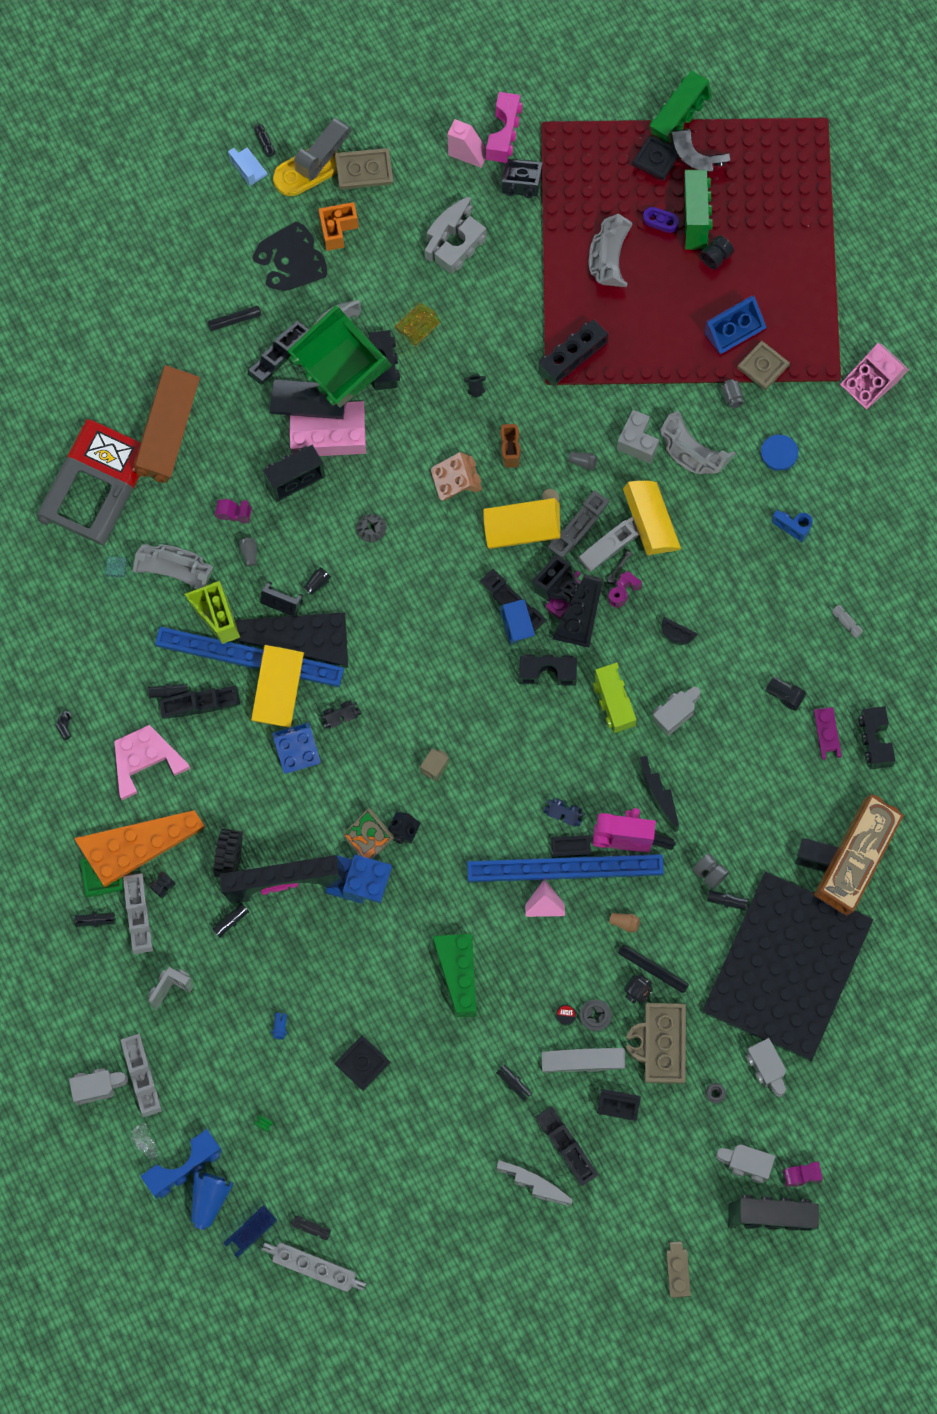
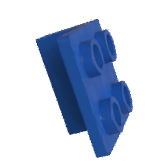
[272,722,321,774]

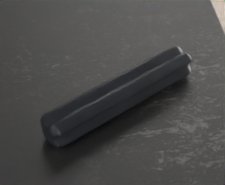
[208,306,261,331]

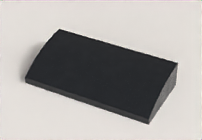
[269,379,347,419]

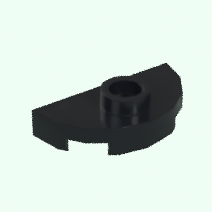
[661,617,698,645]

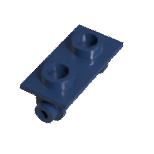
[544,798,586,827]

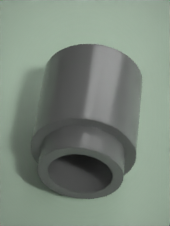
[721,379,744,409]

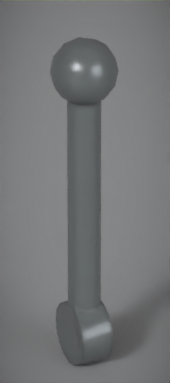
[607,550,632,583]

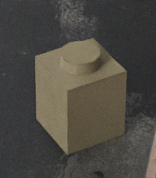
[420,748,449,782]

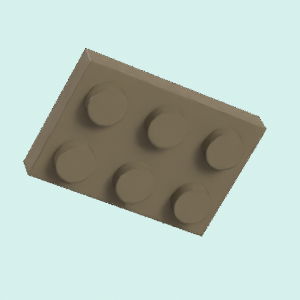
[335,148,393,190]

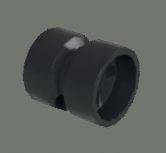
[700,235,734,270]

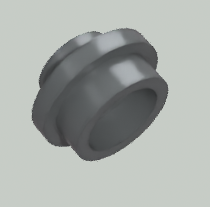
[706,1083,726,1104]

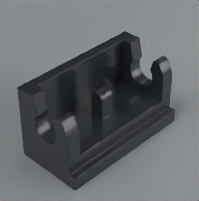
[260,581,303,617]
[795,838,838,872]
[597,1089,641,1121]

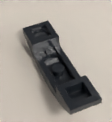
[480,569,547,632]

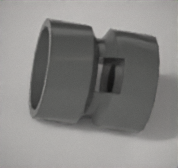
[692,853,729,890]

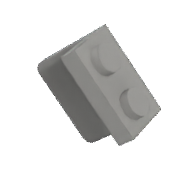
[148,967,194,1010]

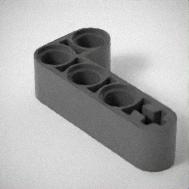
[294,118,352,181]

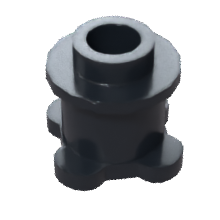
[464,374,486,397]

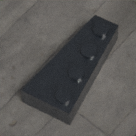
[728,1195,819,1231]

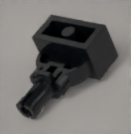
[532,555,580,603]

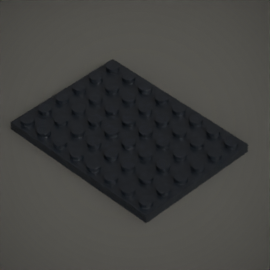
[702,872,874,1062]

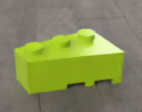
[184,581,240,644]
[592,662,636,733]

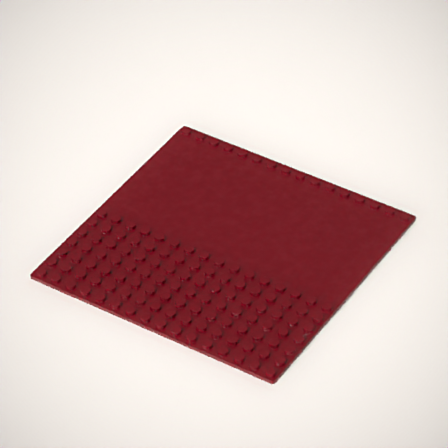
[541,118,841,385]

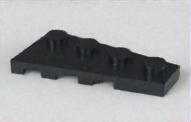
[552,574,604,648]

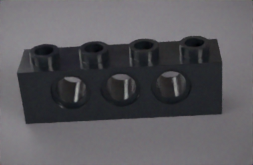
[539,319,608,386]

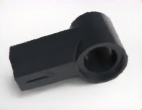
[765,676,807,711]

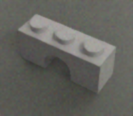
[435,216,487,274]

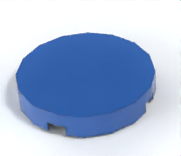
[761,435,798,471]

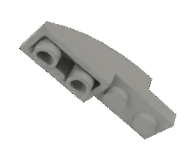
[425,197,473,262]
[578,516,640,572]

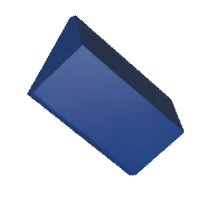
[705,295,767,354]

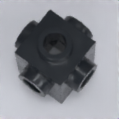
[388,812,421,844]

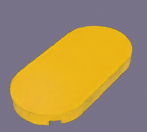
[273,149,338,196]

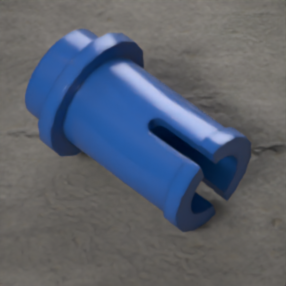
[271,1013,287,1039]

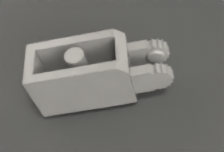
[652,686,701,737]
[745,1038,786,1098]
[69,1068,128,1106]
[716,1144,775,1183]

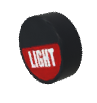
[556,1005,576,1026]

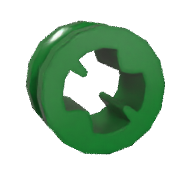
[253,1115,274,1132]

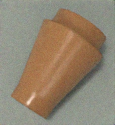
[610,913,640,933]

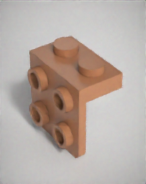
[431,452,482,501]

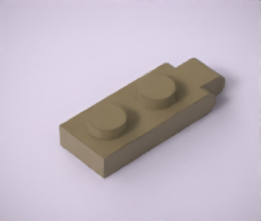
[666,1241,691,1298]

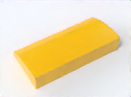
[623,481,681,555]
[483,498,560,549]
[251,645,304,728]

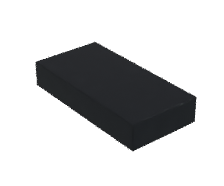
[551,835,591,858]

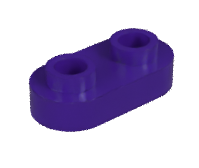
[643,207,679,233]

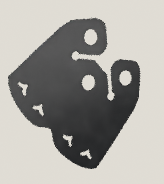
[253,222,327,291]

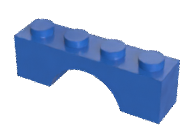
[140,1129,222,1199]

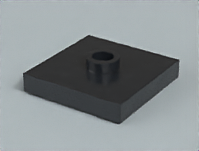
[632,135,679,181]
[334,1035,391,1092]

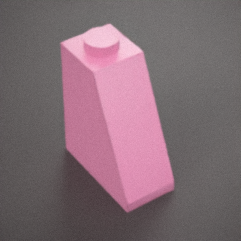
[447,119,486,168]

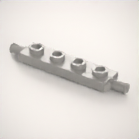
[262,1242,366,1292]

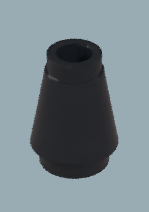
[304,567,331,595]

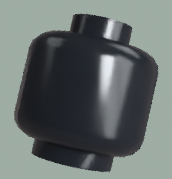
[624,974,653,1004]

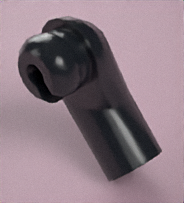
[56,711,72,741]

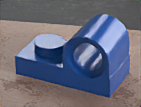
[772,510,813,543]

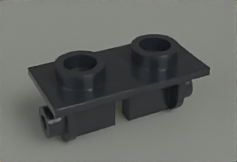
[320,700,361,729]

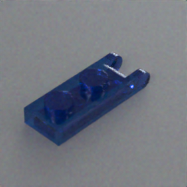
[223,1205,278,1258]

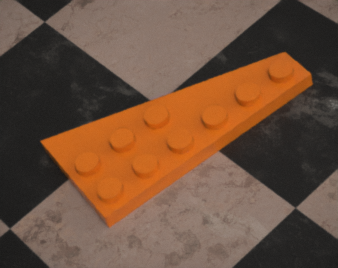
[74,810,205,888]

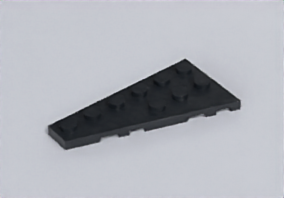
[233,612,349,668]

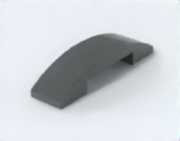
[548,490,609,559]

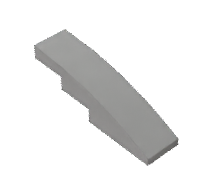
[123,873,153,954]
[121,1033,162,1117]
[542,1048,625,1073]
[497,1160,572,1207]

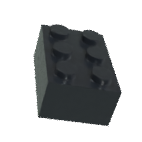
[263,444,325,503]

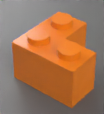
[319,202,359,251]

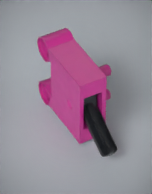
[592,808,676,853]

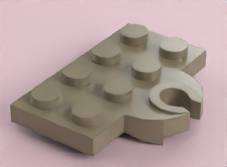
[626,1003,686,1084]

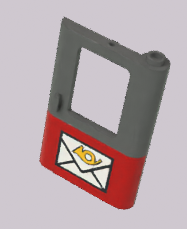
[36,419,140,546]

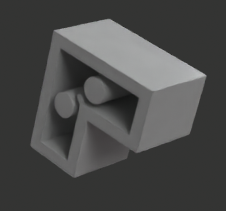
[617,410,659,464]

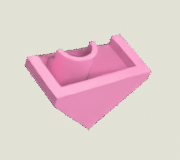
[525,880,565,917]

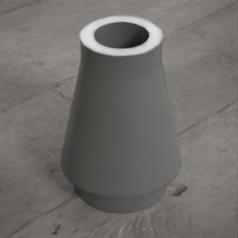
[569,452,598,471]
[239,538,257,567]

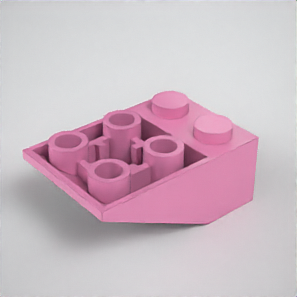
[840,343,909,409]

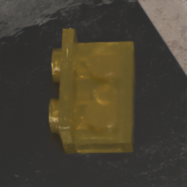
[395,303,440,346]

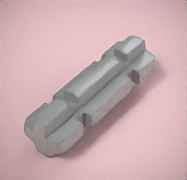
[832,605,863,638]

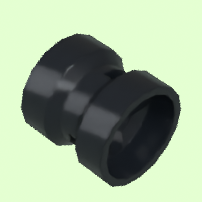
[149,871,176,899]

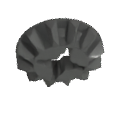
[356,513,386,542]
[580,1000,612,1032]

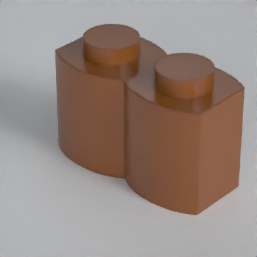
[501,424,520,468]

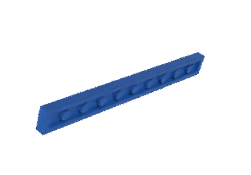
[155,627,344,688]
[467,855,664,882]

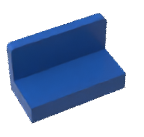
[499,600,535,644]

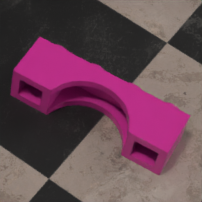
[486,92,523,163]

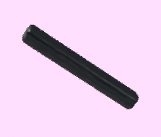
[618,944,689,993]

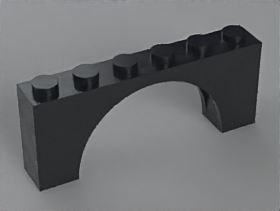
[220,855,346,904]

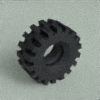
[213,828,243,877]

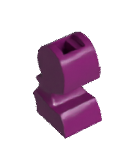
[214,499,252,523]
[609,571,642,608]
[782,1161,823,1187]

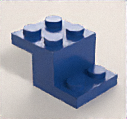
[326,854,392,904]

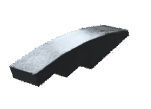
[247,321,309,385]
[159,685,241,719]
[639,756,679,832]
[535,1106,598,1186]

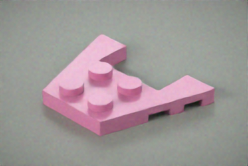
[115,725,190,800]

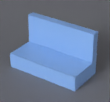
[228,147,268,186]

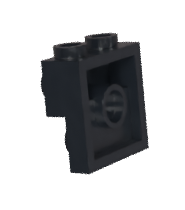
[502,159,542,198]

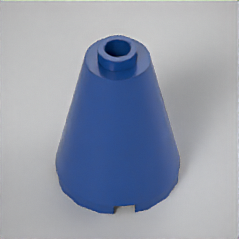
[191,1171,234,1230]

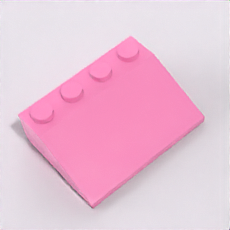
[290,401,366,456]

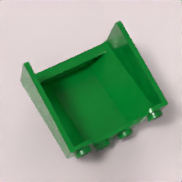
[287,305,392,407]

